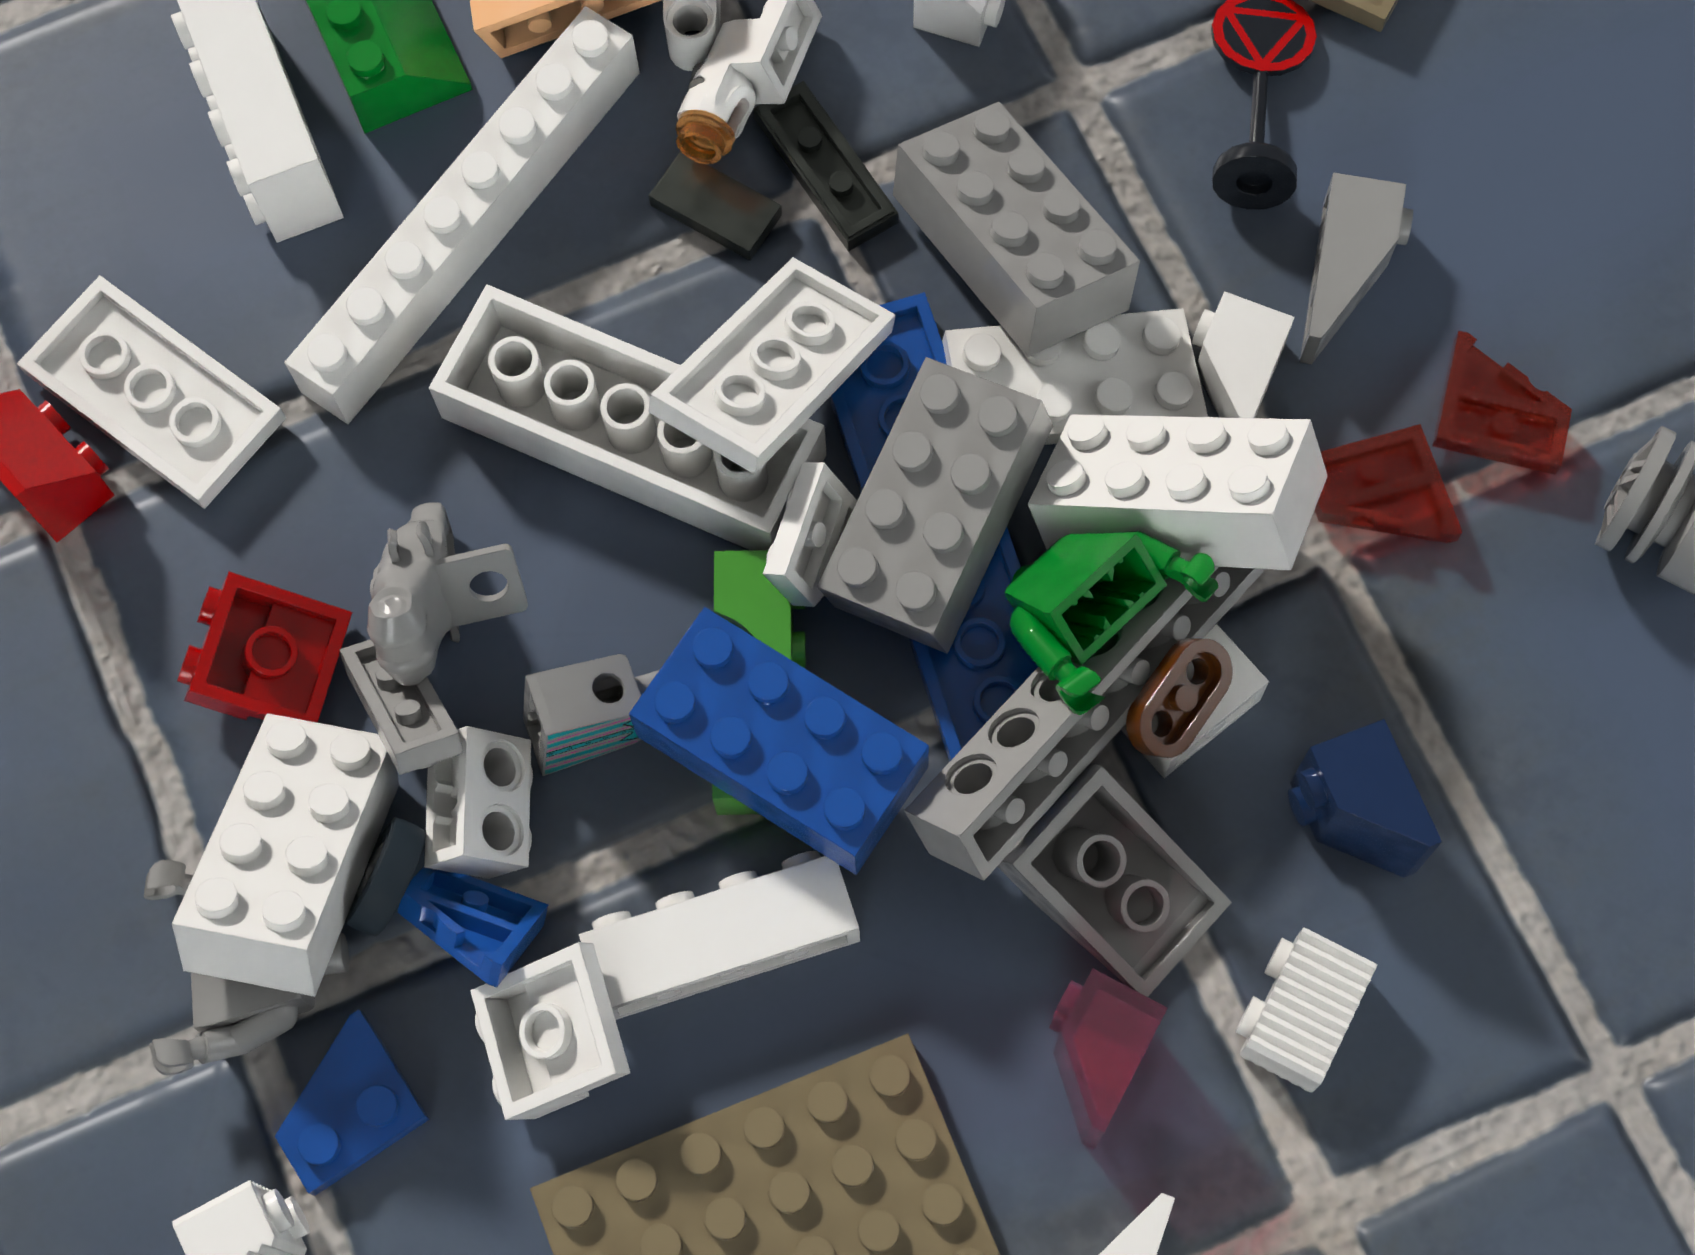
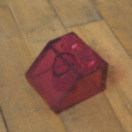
[1049,969,1168,1150]

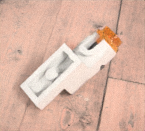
[676,0,822,164]

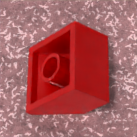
[0,389,115,543]

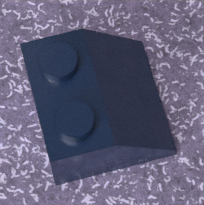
[1288,719,1442,878]

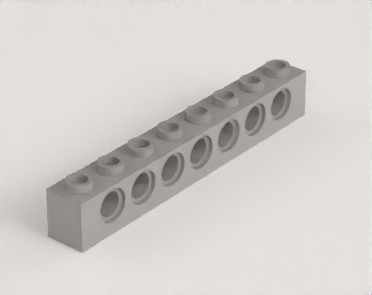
[904,566,1265,881]

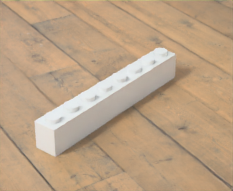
[284,6,640,425]

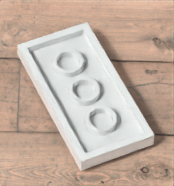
[648,257,896,474]
[17,275,286,509]
[942,308,1208,445]

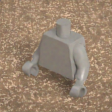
[144,859,349,1075]

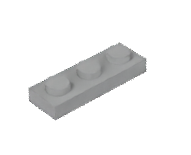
[339,639,463,775]

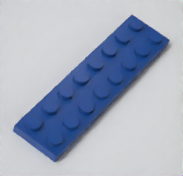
[829,292,1038,762]

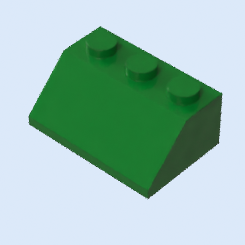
[304,0,473,134]

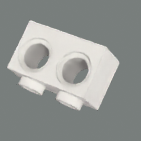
[424,726,533,879]

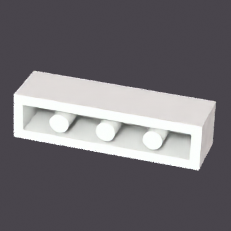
[579,851,860,1020]

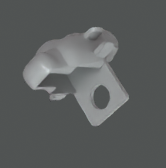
[367,502,528,686]

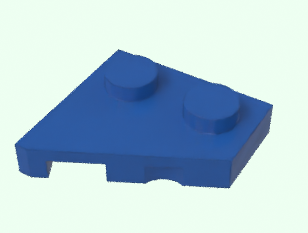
[397,866,549,988]
[274,1009,430,1196]

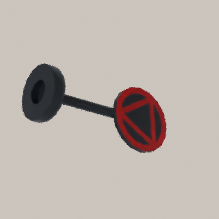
[1211,0,1317,210]

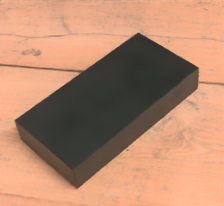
[648,151,782,261]

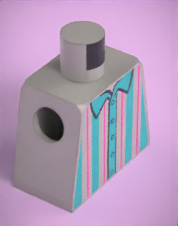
[523,654,659,776]

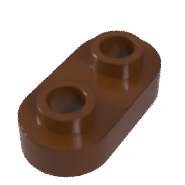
[1126,638,1233,758]

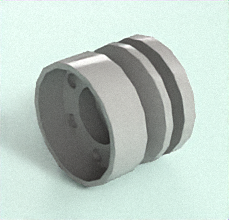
[1595,426,1695,595]

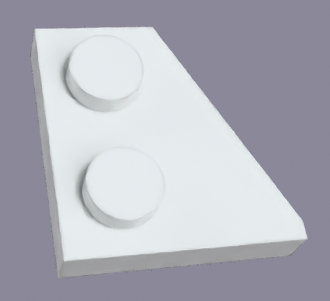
[763,462,857,607]

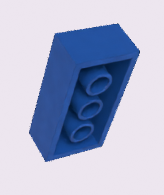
[629,606,929,875]

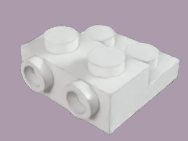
[470,942,630,1120]

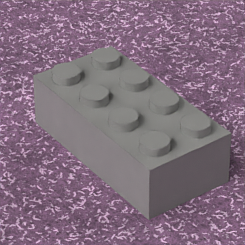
[893,102,1140,357]
[817,357,1053,654]

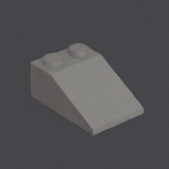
[997,764,1232,1000]

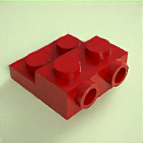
[177,571,353,723]

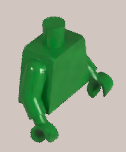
[1005,531,1219,715]

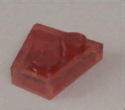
[1432,331,1572,475]
[1314,424,1462,543]

